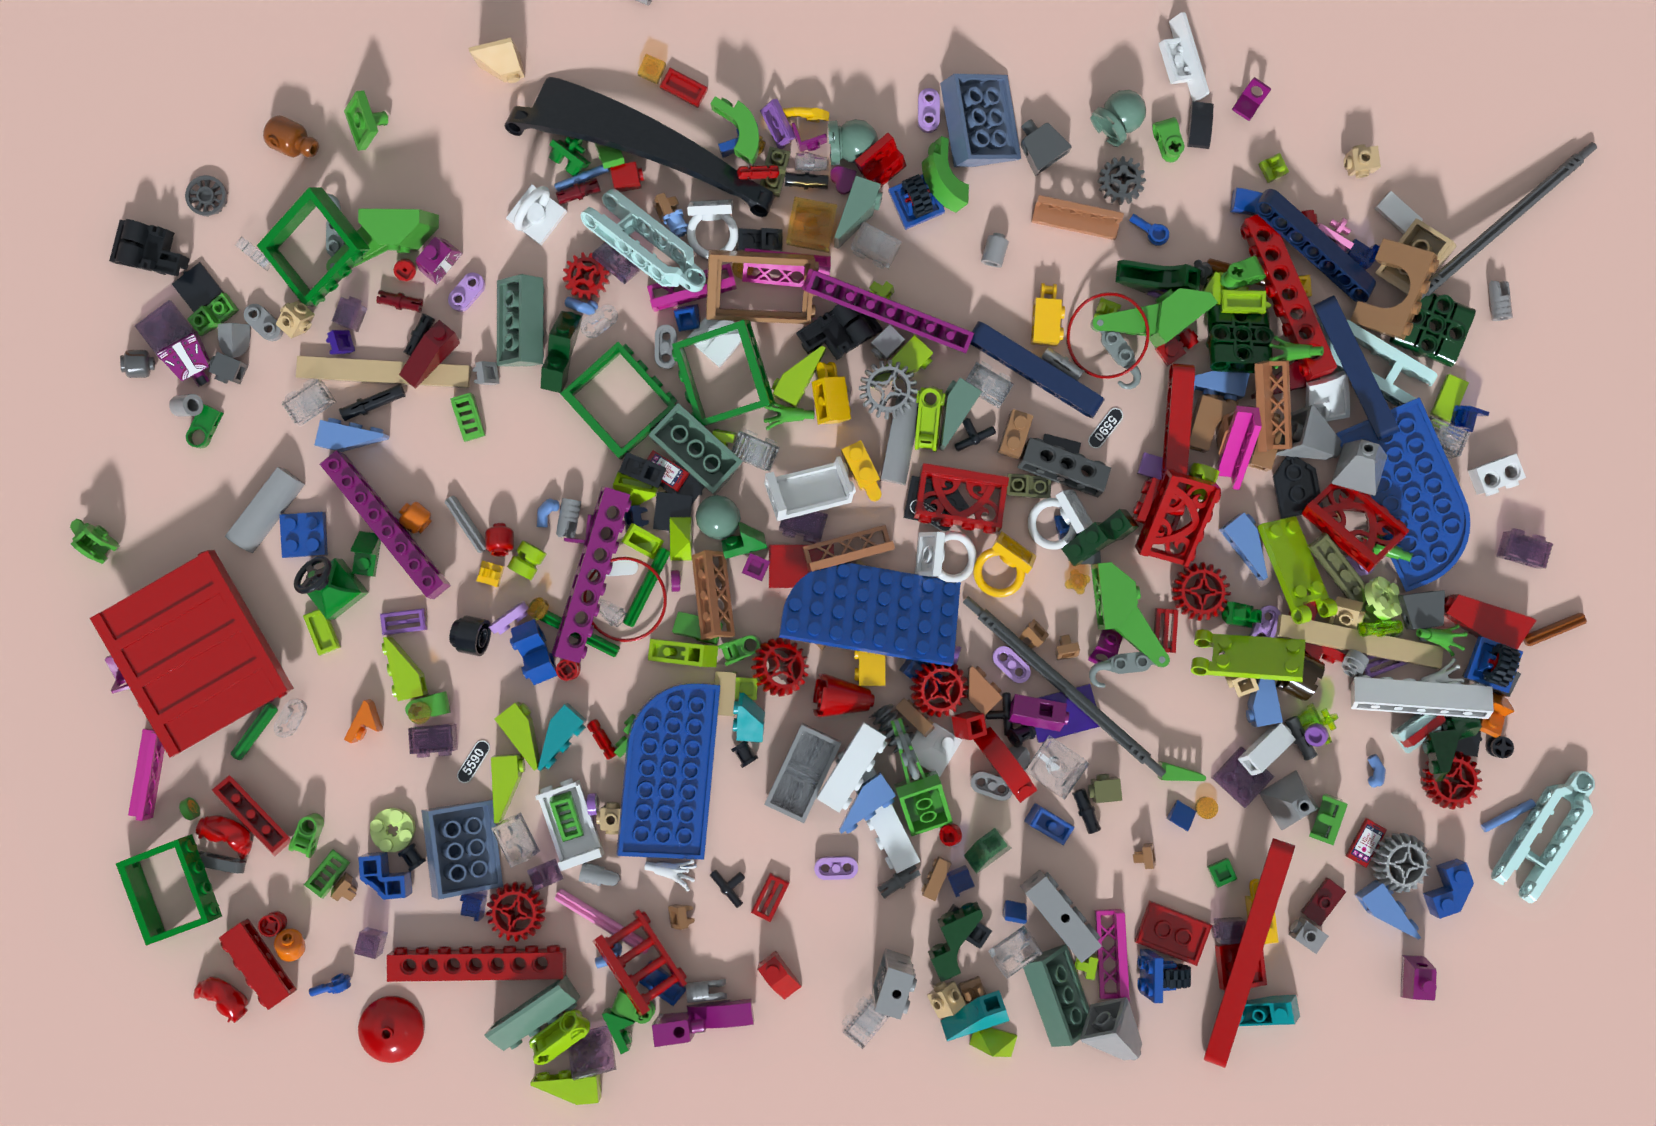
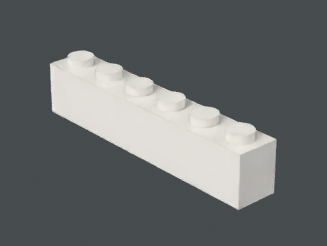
[1351,675,1494,719]
[836,749,920,873]

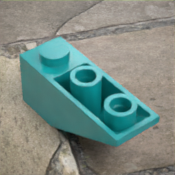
[538,703,587,771]
[940,990,1009,1042]
[1239,995,1300,1026]

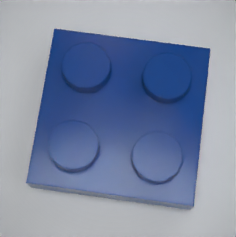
[279,512,328,558]

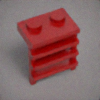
[1133,477,1192,533]

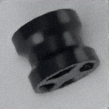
[1485,736,1514,759]

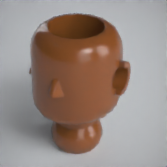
[263,115,319,158]

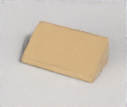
[715,671,737,716]

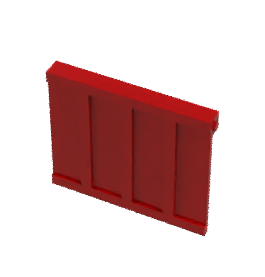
[90,550,294,758]

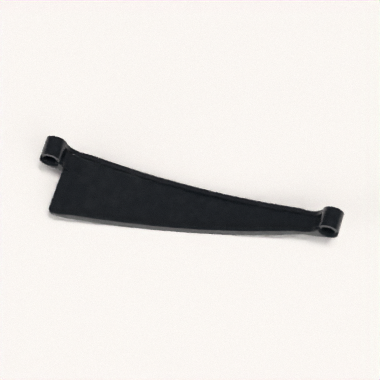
[504,77,775,217]

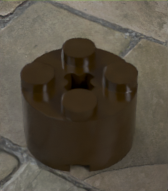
[1276,653,1325,701]

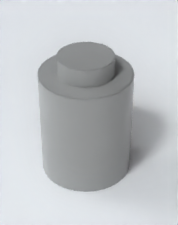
[981,233,1009,268]
[169,394,203,417]

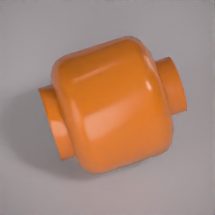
[398,502,432,534]
[274,928,306,962]

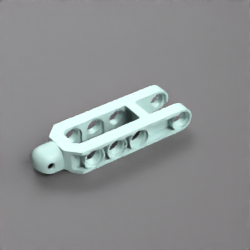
[580,189,706,292]
[1303,317,1438,407]
[1491,771,1595,903]

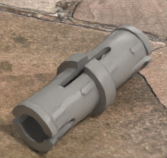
[1041,347,1084,381]

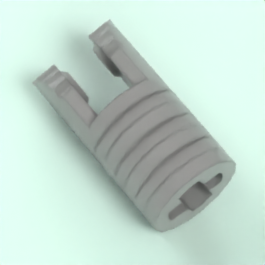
[1489,280,1513,321]
[556,498,581,539]
[579,863,621,886]
[686,979,727,1003]

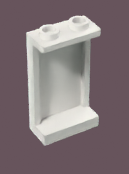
[764,456,856,521]
[535,778,605,871]

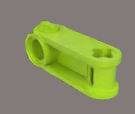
[915,386,946,452]
[529,1009,590,1065]

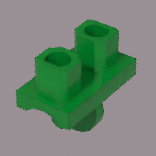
[549,137,591,176]
[1222,602,1262,628]

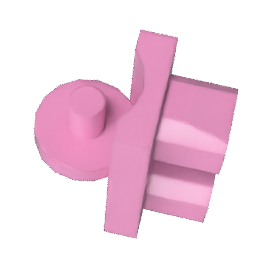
[1316,218,1354,251]

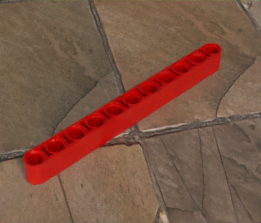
[1204,838,1295,1068]

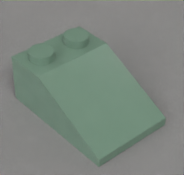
[834,176,883,249]
[939,377,982,451]

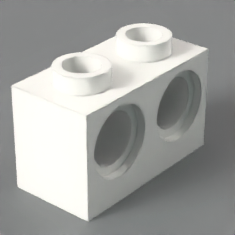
[1468,453,1526,496]

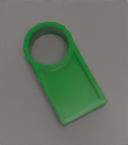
[186,404,224,449]

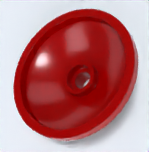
[358,996,424,1063]

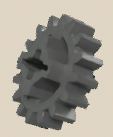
[1098,156,1146,205]

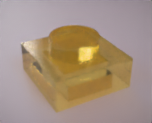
[637,54,666,84]

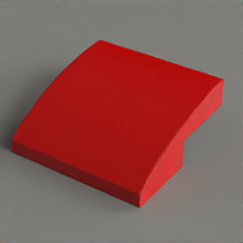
[855,133,907,188]
[1215,942,1267,990]

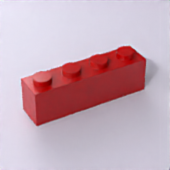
[212,775,291,857]
[219,919,297,1010]

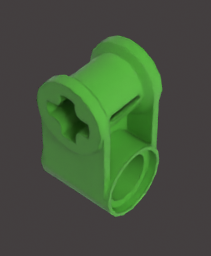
[1152,117,1185,163]
[1220,256,1266,290]
[718,635,762,666]
[405,691,451,719]
[288,813,324,858]
[611,988,656,1024]

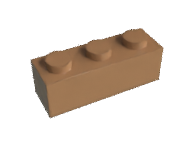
[895,698,935,737]
[921,856,952,901]

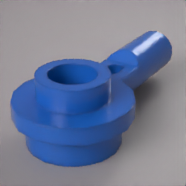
[1129,214,1169,246]
[309,973,351,997]

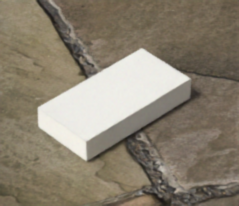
[1374,191,1423,235]

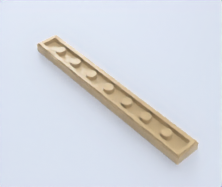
[296,356,471,388]
[1276,614,1444,669]

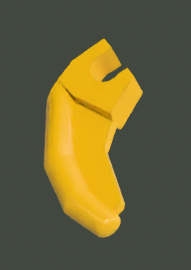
[783,107,830,123]

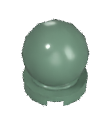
[1090,90,1146,147]
[828,119,878,165]
[695,495,741,540]

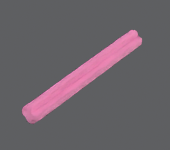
[554,889,650,954]

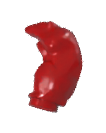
[196,815,253,860]
[193,976,248,1023]

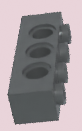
[1017,438,1111,498]

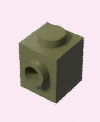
[1088,774,1122,803]

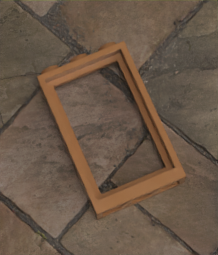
[706,250,819,324]

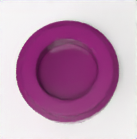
[671,570,680,592]

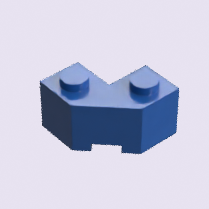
[510,619,557,685]
[358,852,412,900]
[1423,859,1474,919]

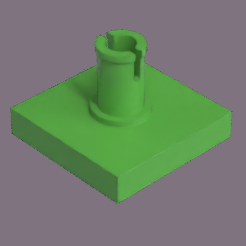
[344,91,388,151]

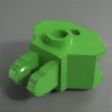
[70,519,120,564]

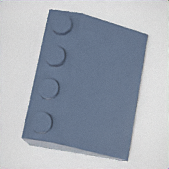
[940,74,1021,167]
[421,800,503,900]

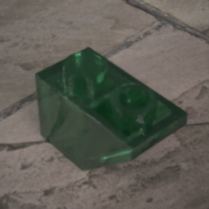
[964,828,1012,874]

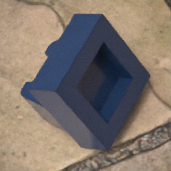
[624,505,649,530]

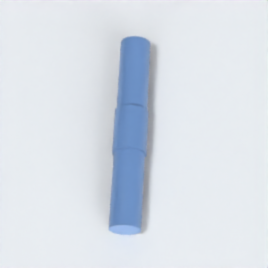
[554,165,609,191]
[1481,799,1536,832]

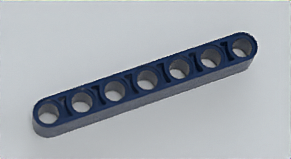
[1255,189,1376,303]
[1313,295,1400,441]
[970,321,1105,418]

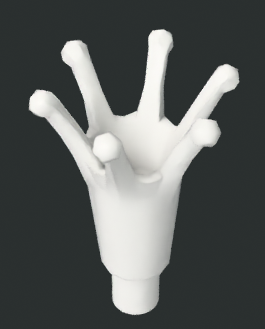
[1419,658,1465,683]
[645,859,697,891]

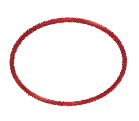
[1067,292,1150,379]
[583,557,667,642]

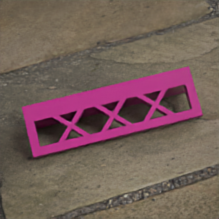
[742,248,831,287]
[647,263,737,312]
[1216,406,1262,490]
[128,729,165,821]
[1095,909,1130,1002]

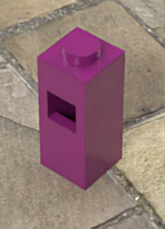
[1009,694,1069,732]

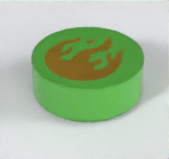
[179,797,200,821]

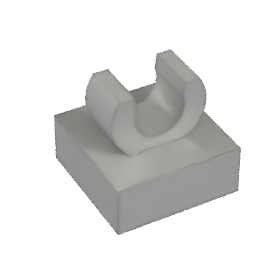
[472,361,499,385]

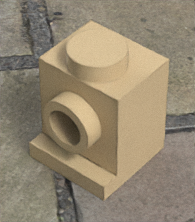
[1329,596,1366,629]

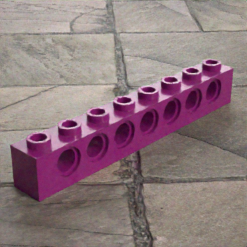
[802,268,974,353]
[320,450,451,599]
[551,486,632,663]

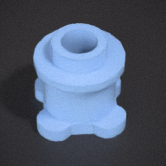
[663,209,688,238]

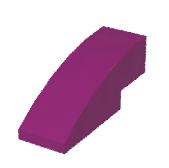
[687,999,754,1029]

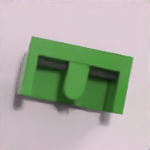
[1309,794,1348,846]

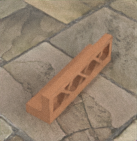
[1031,195,1124,240]
[1255,360,1292,452]
[802,525,895,572]
[692,550,735,640]

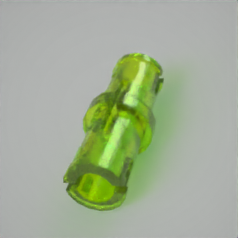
[1358,619,1403,637]

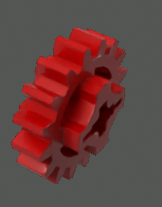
[563,252,610,300]

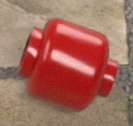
[485,523,514,557]

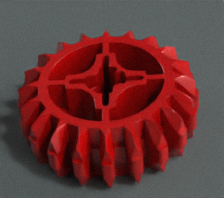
[1171,562,1231,621]
[751,637,809,697]
[910,663,968,717]
[1420,751,1483,810]
[486,881,546,942]

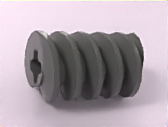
[869,704,914,753]

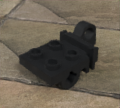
[109,219,190,276]
[796,304,883,360]

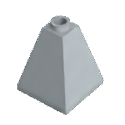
[1276,405,1342,460]
[1331,439,1387,496]
[1259,770,1319,830]
[1080,997,1142,1061]

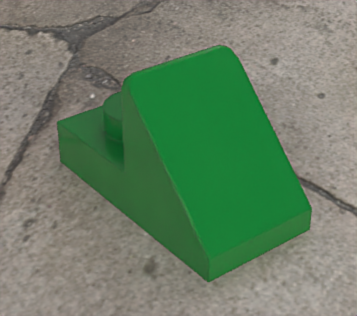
[721,522,767,559]
[351,531,381,577]
[602,1007,636,1054]

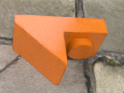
[1479,692,1514,738]
[344,699,383,743]

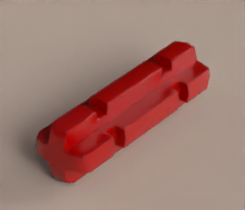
[737,165,779,179]
[587,719,616,760]

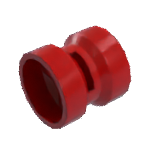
[556,659,581,681]
[258,911,287,937]

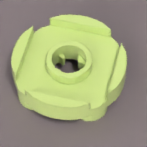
[1364,576,1402,620]
[370,808,416,852]

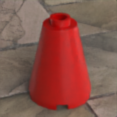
[813,673,875,717]

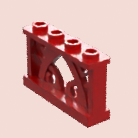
[914,463,1009,534]
[1135,468,1221,567]
[1302,484,1409,572]

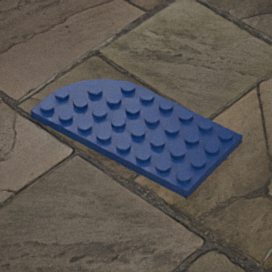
[1336,397,1470,592]
[779,563,961,666]
[616,683,720,860]

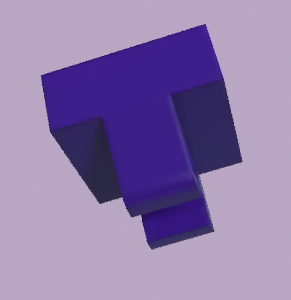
[326,330,355,354]

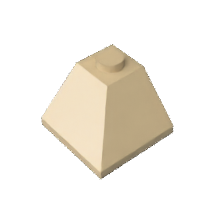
[468,38,525,83]

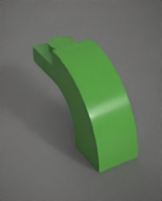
[710,96,760,166]
[922,136,969,213]

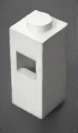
[1238,723,1296,775]

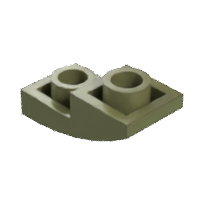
[760,146,791,197]
[1007,474,1052,499]

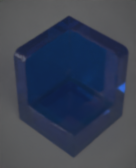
[1346,239,1380,270]
[1450,405,1490,432]
[947,865,975,897]
[460,893,487,922]

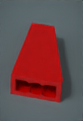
[1444,594,1537,649]

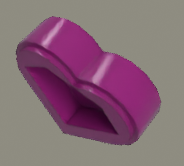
[830,166,857,195]

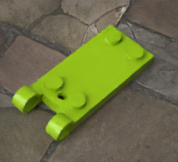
[1257,516,1338,624]
[1191,629,1306,682]

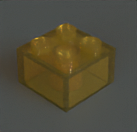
[786,197,837,253]

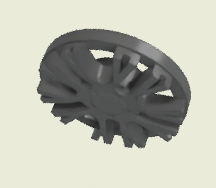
[185,175,228,217]

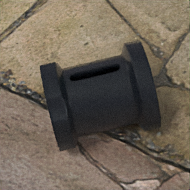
[1007,724,1036,748]
[731,741,758,768]
[398,843,427,872]

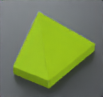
[613,471,658,506]
[670,517,692,561]
[621,523,664,560]
[969,1027,1017,1057]

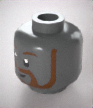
[120,350,155,378]

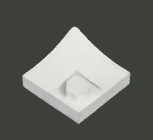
[687,317,742,368]
[1305,370,1350,421]
[908,717,962,777]

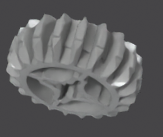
[859,360,918,420]
[1371,833,1432,893]

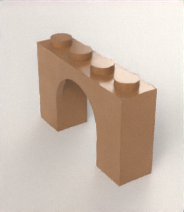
[1350,238,1439,340]
[1189,394,1285,471]

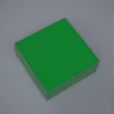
[1207,858,1237,888]

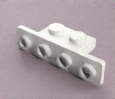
[1158,12,1209,102]

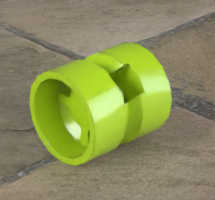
[1186,463,1220,500]
[507,540,547,580]

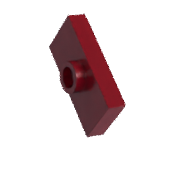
[1301,877,1346,926]

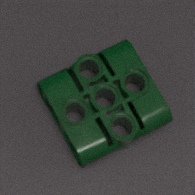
[1390,292,1476,367]
[1206,305,1274,373]

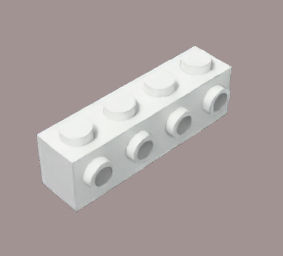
[817,722,888,813]

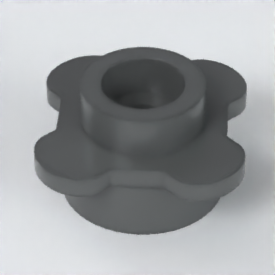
[1194,260,1213,285]

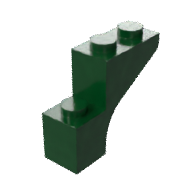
[1115,260,1201,293]
[540,311,582,393]
[1061,509,1139,566]
[1422,716,1482,782]
[928,902,983,982]

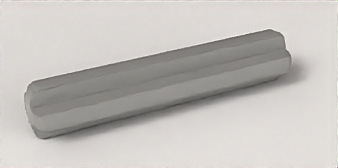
[445,496,486,553]

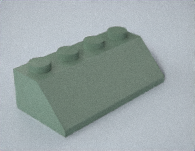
[497,274,544,366]
[649,403,743,495]
[1022,944,1089,1047]
[484,975,580,1051]

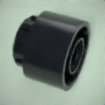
[449,616,491,657]

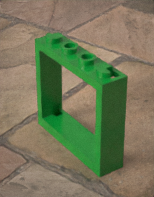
[257,187,370,306]
[672,320,776,426]
[560,342,677,460]
[116,834,222,946]

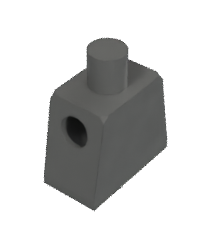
[1021,119,1072,176]
[1398,590,1445,641]

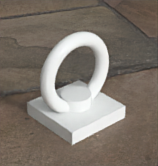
[506,185,567,246]
[687,199,738,259]
[1028,489,1093,550]
[915,531,977,583]

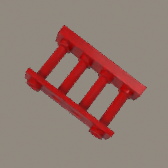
[592,909,687,1016]

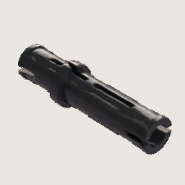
[339,384,406,421]

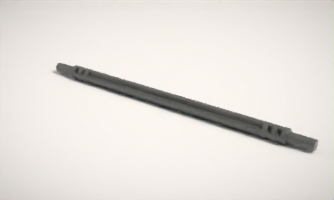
[1421,142,1597,299]
[963,596,1166,777]

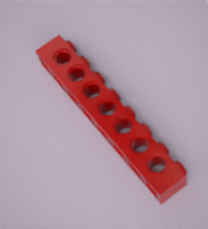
[1240,214,1337,382]
[387,945,566,982]

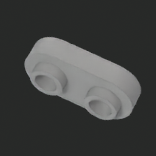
[244,304,283,341]
[655,325,677,369]
[1342,649,1369,677]
[970,771,1013,801]

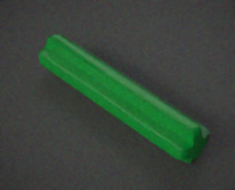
[231,703,278,760]

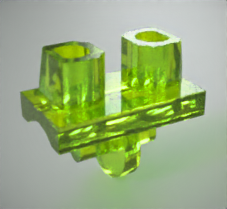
[1298,703,1339,744]

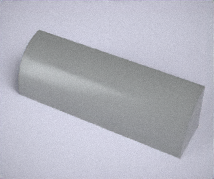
[880,398,919,485]
[225,467,305,553]

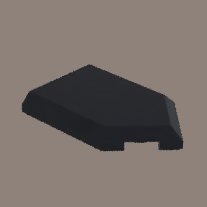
[1272,456,1323,519]
[903,476,969,521]

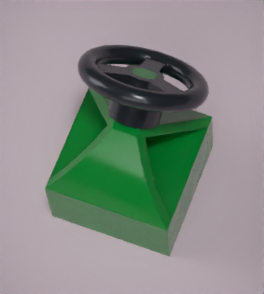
[294,556,369,619]

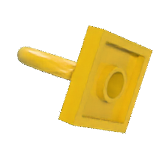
[973,531,1037,597]

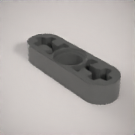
[199,851,246,873]

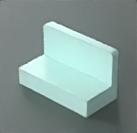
[1391,714,1442,753]

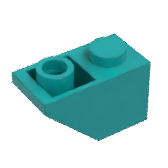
[733,693,765,742]

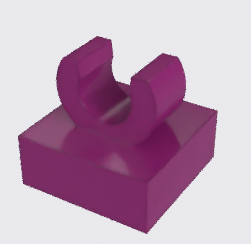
[742,553,770,581]

